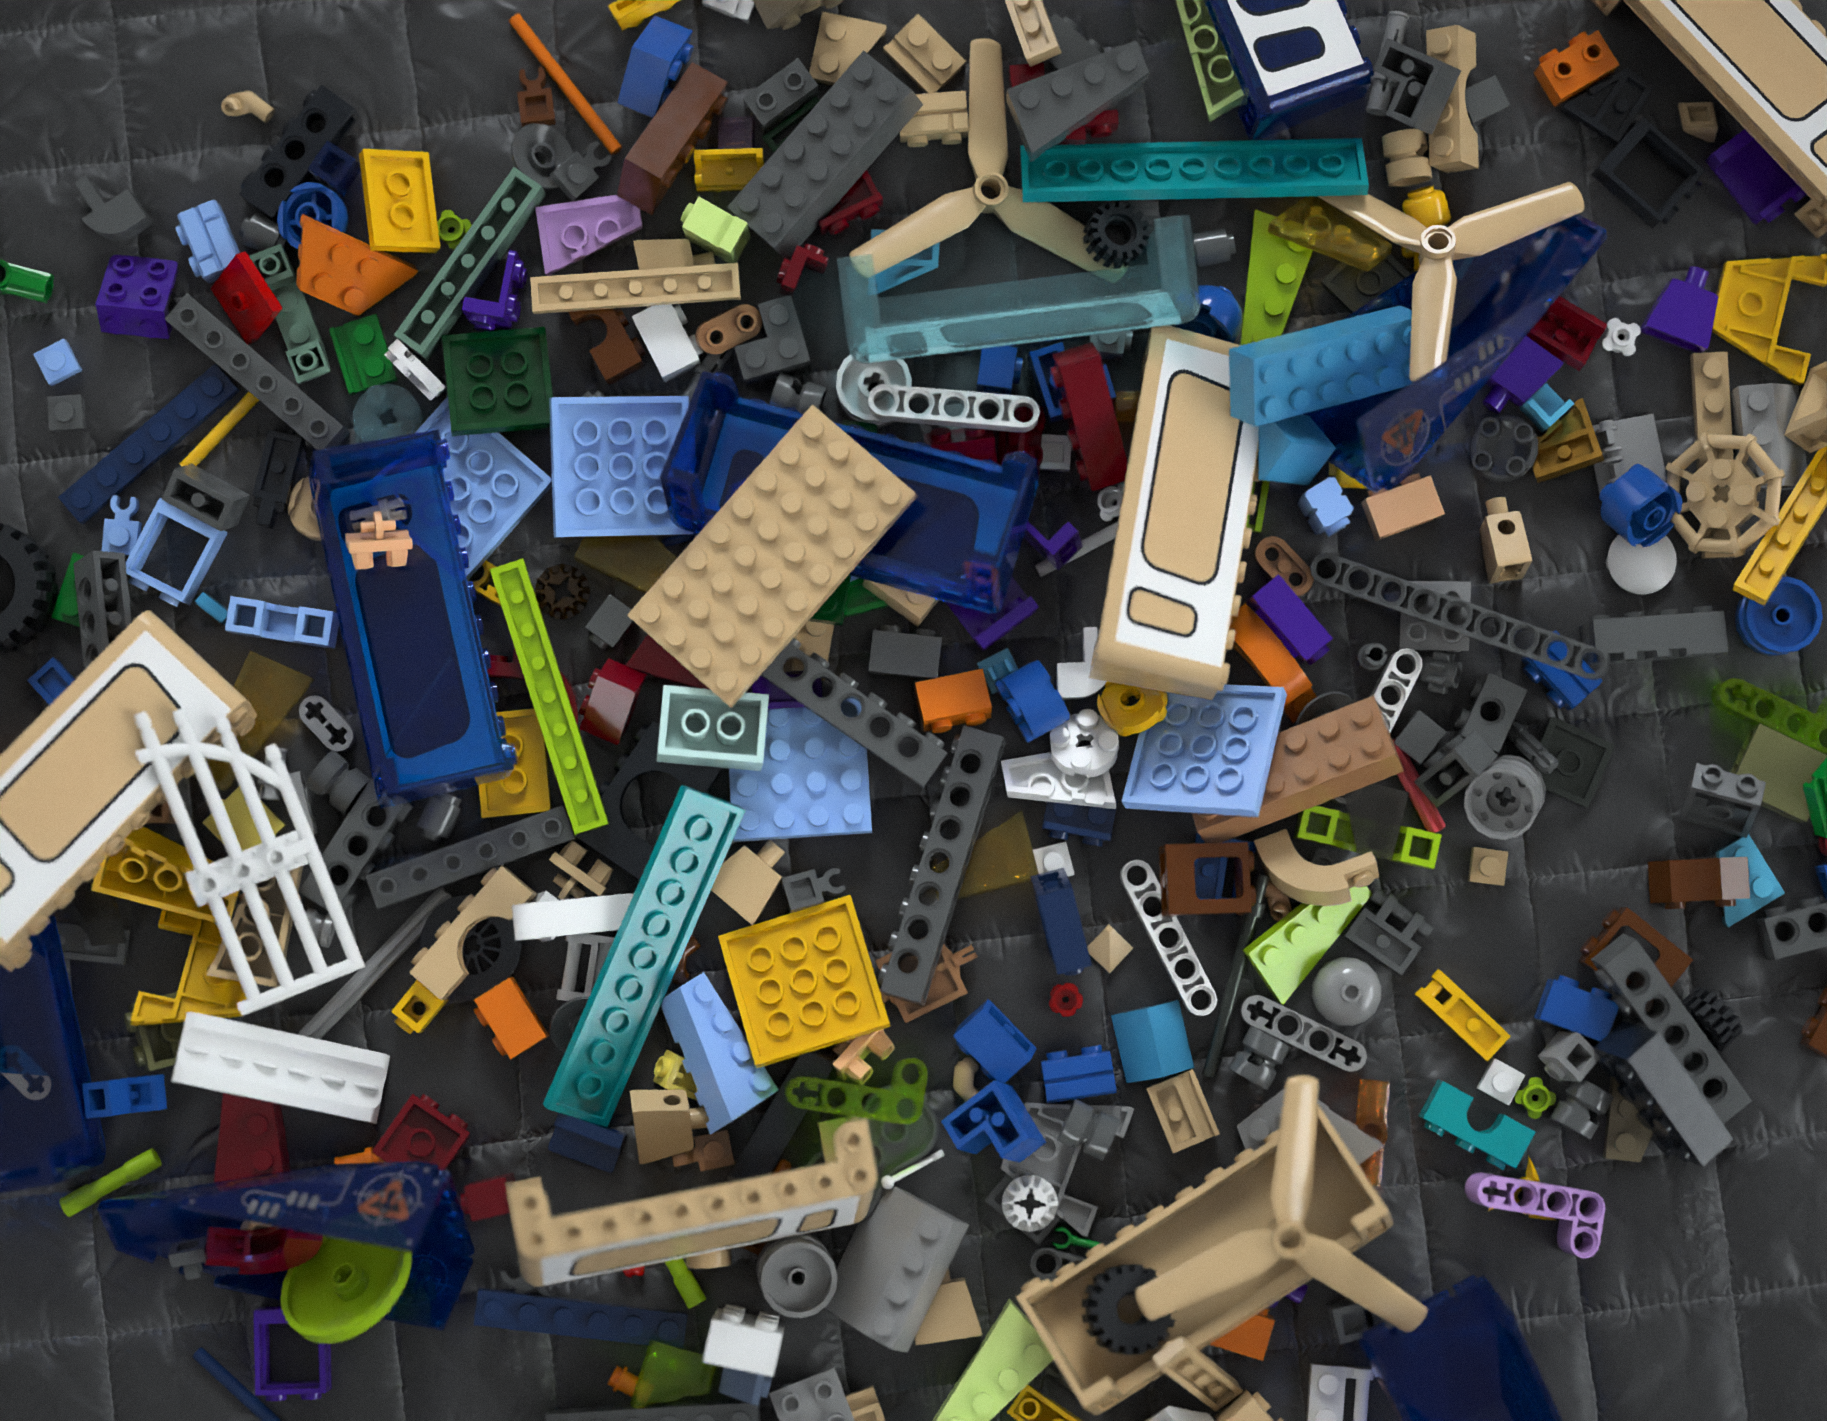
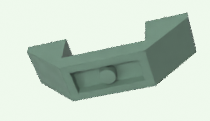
[249,244,331,384]

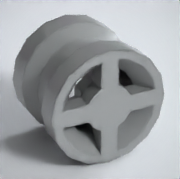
[300,908,335,948]

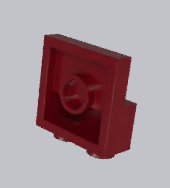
[372,1094,471,1192]

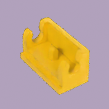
[694,148,764,192]

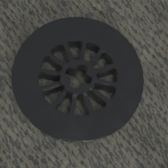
[420,894,521,995]

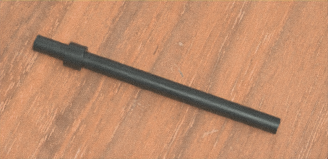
[1202,873,1270,1078]

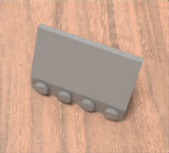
[824,1185,969,1352]

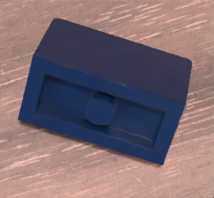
[548,1113,627,1173]

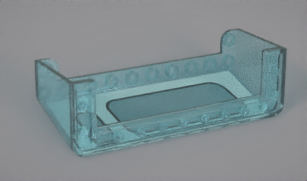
[837,215,1200,363]

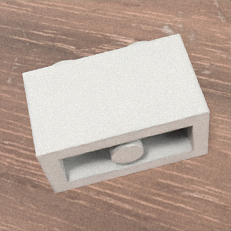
[632,304,703,383]

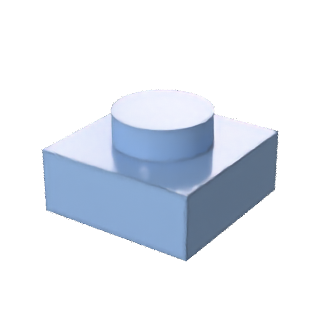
[33,338,82,386]

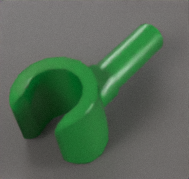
[1052,1226,1100,1249]

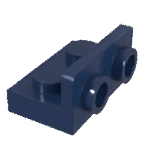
[1042,800,1118,847]

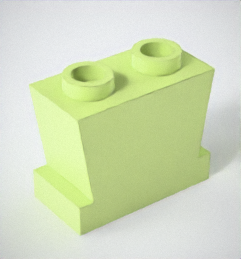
[680,197,751,263]

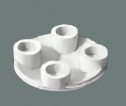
[1606,535,1677,595]

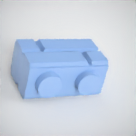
[175,200,240,283]
[1297,477,1354,537]

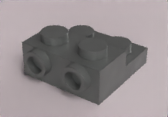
[1678,764,1766,838]

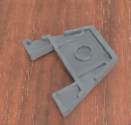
[1237,1088,1384,1165]
[1000,1102,1134,1237]

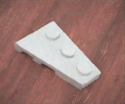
[1001,745,1116,809]

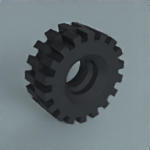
[1081,1264,1177,1355]

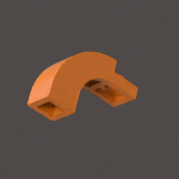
[1229,604,1317,723]

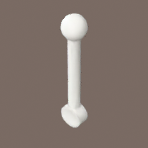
[881,1149,945,1189]

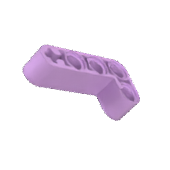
[1465,1173,1605,1258]

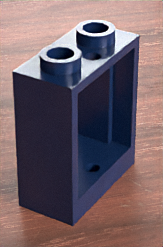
[1030,868,1092,975]

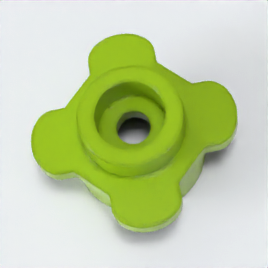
[437,210,472,250]
[1514,1077,1556,1119]

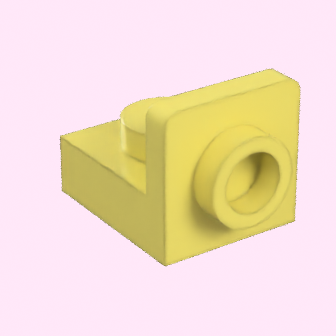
[653,1049,698,1101]

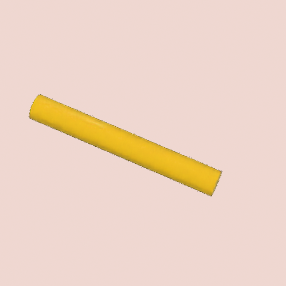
[180,392,259,466]

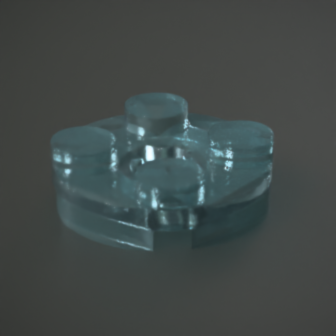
[353,384,423,454]

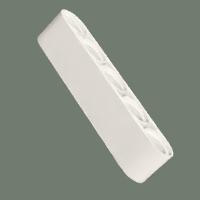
[868,384,1039,433]
[1331,648,1423,805]
[1120,860,1217,1016]
[512,893,634,941]

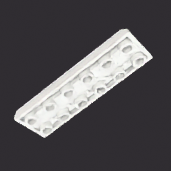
[171,1012,390,1124]

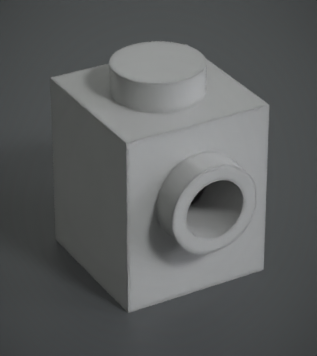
[1089,316,1133,361]
[1537,1031,1600,1082]

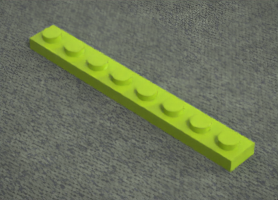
[490,559,609,835]

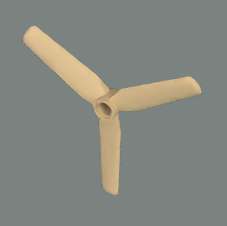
[849,38,1129,284]
[1317,182,1585,384]
[1135,1075,1428,1332]

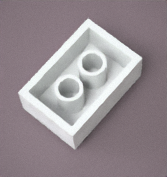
[703,1304,786,1377]

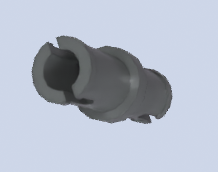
[1356,643,1387,671]

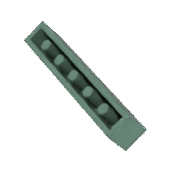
[394,167,546,362]

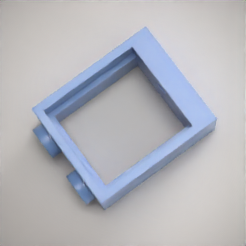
[125,498,228,607]

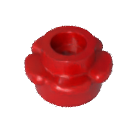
[1049,982,1083,1017]

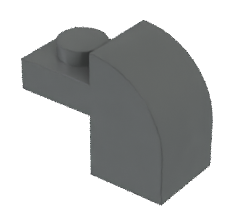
[75,176,154,241]

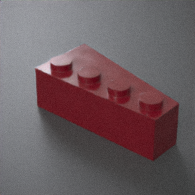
[1050,342,1128,491]
[214,1093,291,1186]

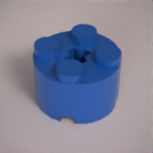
[1599,464,1682,547]
[994,660,1070,743]

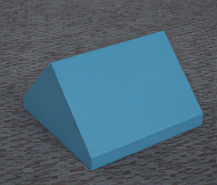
[1258,415,1336,486]
[1111,1000,1194,1083]

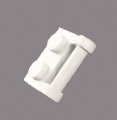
[556,933,615,1001]
[1306,1363,1374,1421]

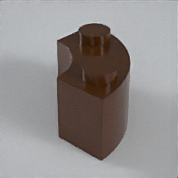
[1648,856,1750,909]

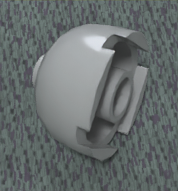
[1311,957,1382,1026]

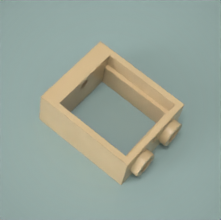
[1784,361,1827,453]

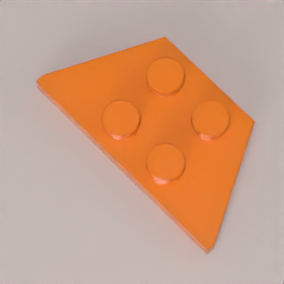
[296,214,418,316]

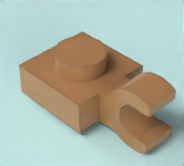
[672,1129,735,1172]

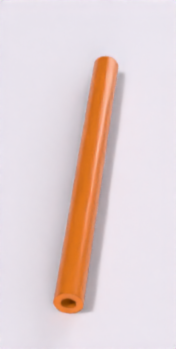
[509,13,622,155]

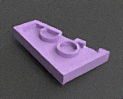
[535,195,643,276]

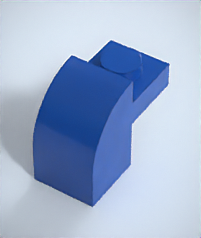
[82,1074,167,1118]

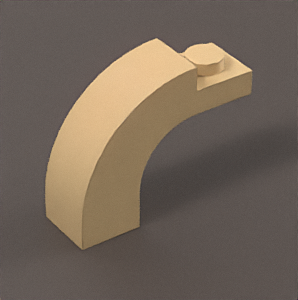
[1254,829,1379,906]

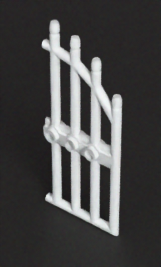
[135,708,366,1016]

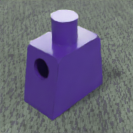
[1640,266,1718,353]
[1481,325,1564,414]

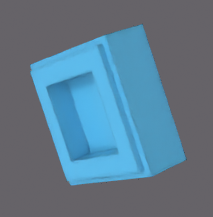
[195,592,228,625]

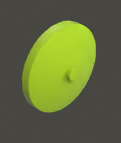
[281,1214,412,1344]

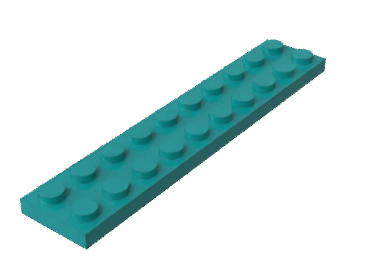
[1020,138,1369,202]
[543,785,746,1127]

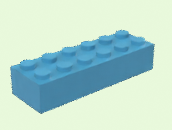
[1229,305,1417,427]

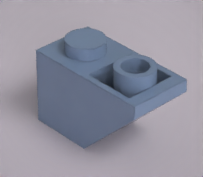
[719,1367,772,1406]

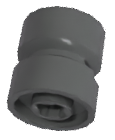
[767,372,827,424]
[306,750,371,815]
[1228,1026,1291,1090]
[1550,1079,1614,1140]
[1057,1099,1120,1161]

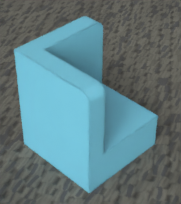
[1519,383,1574,433]

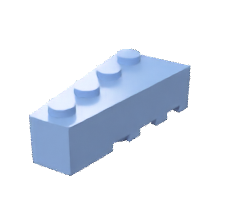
[661,972,778,1135]

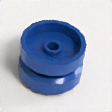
[1735,576,1823,656]

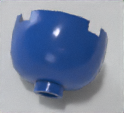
[277,182,349,249]
[1174,285,1243,343]

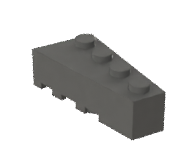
[1006,40,1149,163]
[1579,606,1728,666]

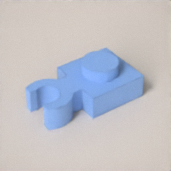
[101,495,142,556]

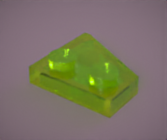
[630,1339,717,1409]

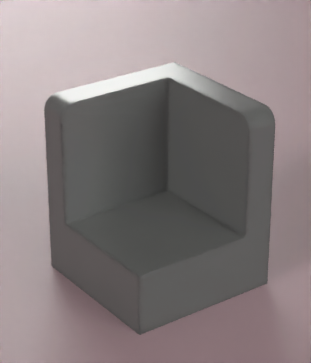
[1465,75,1509,128]
[1394,710,1446,766]

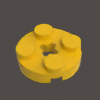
[1097,682,1168,737]

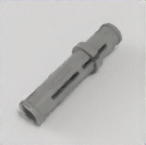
[1366,11,1410,116]

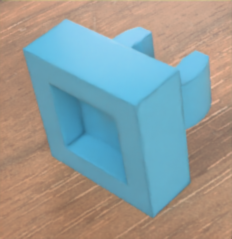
[977,648,1018,695]

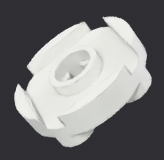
[384,339,446,401]
[1050,709,1119,778]

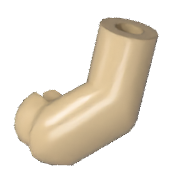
[221,91,275,123]
[953,1057,979,1102]

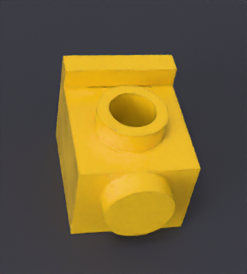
[391,980,449,1034]

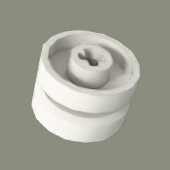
[836,345,912,428]

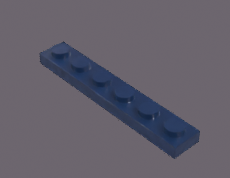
[58,363,240,525]
[473,1288,688,1349]

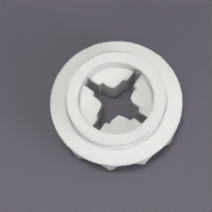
[1002,1175,1058,1232]

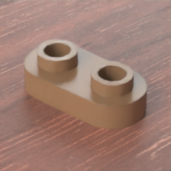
[695,304,762,354]
[1254,536,1314,597]

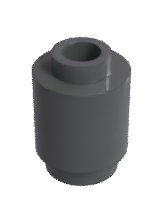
[239,213,291,254]
[1184,228,1236,268]
[417,789,462,843]

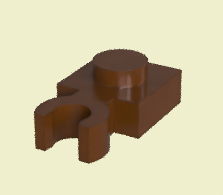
[517,67,556,128]

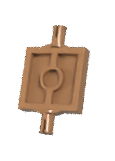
[875,936,978,1023]

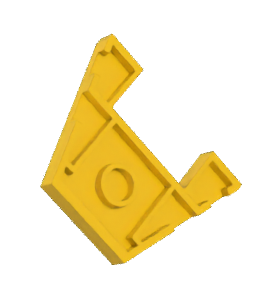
[1712,254,1827,386]
[130,909,247,1026]

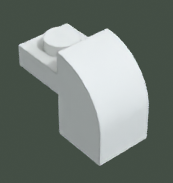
[1056,627,1107,700]

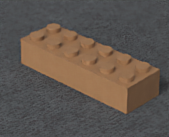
[1192,695,1404,843]

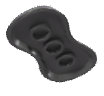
[805,1085,939,1226]

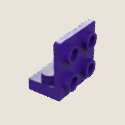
[943,560,1039,652]

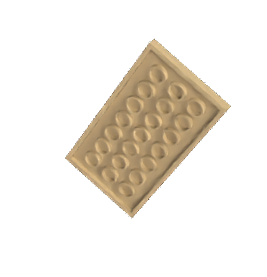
[627,405,917,708]

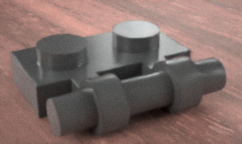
[1343,888,1434,976]

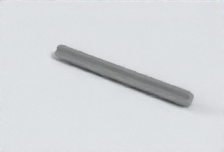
[298,887,453,1040]

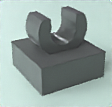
[168,1236,206,1280]

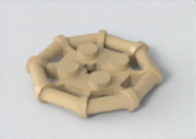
[1665,431,1785,557]

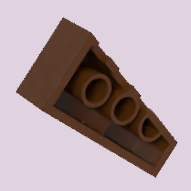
[617,62,728,215]

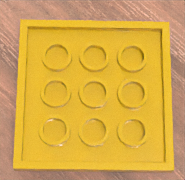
[718,895,891,1068]

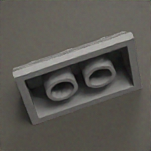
[1730,383,1807,492]

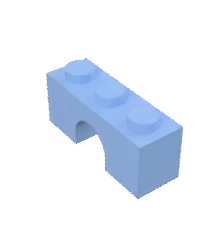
[225,596,341,649]

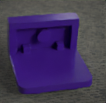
[462,250,527,332]
[95,255,178,339]

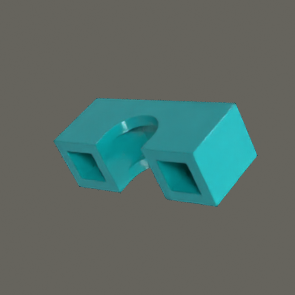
[1418,1080,1535,1171]

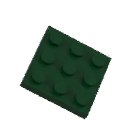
[442,327,553,436]

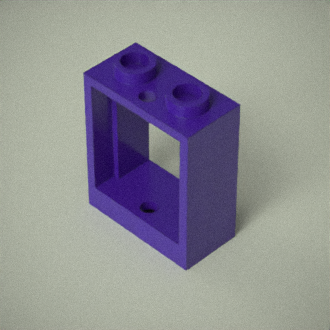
[1246,574,1333,665]
[253,1306,332,1401]

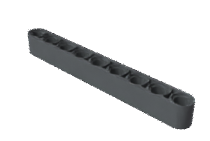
[1310,553,1609,680]

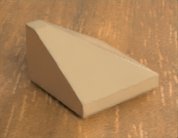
[1678,102,1718,142]
[1087,924,1133,973]

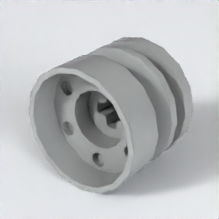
[1464,755,1546,840]

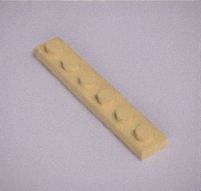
[530,263,741,314]
[1690,352,1737,559]

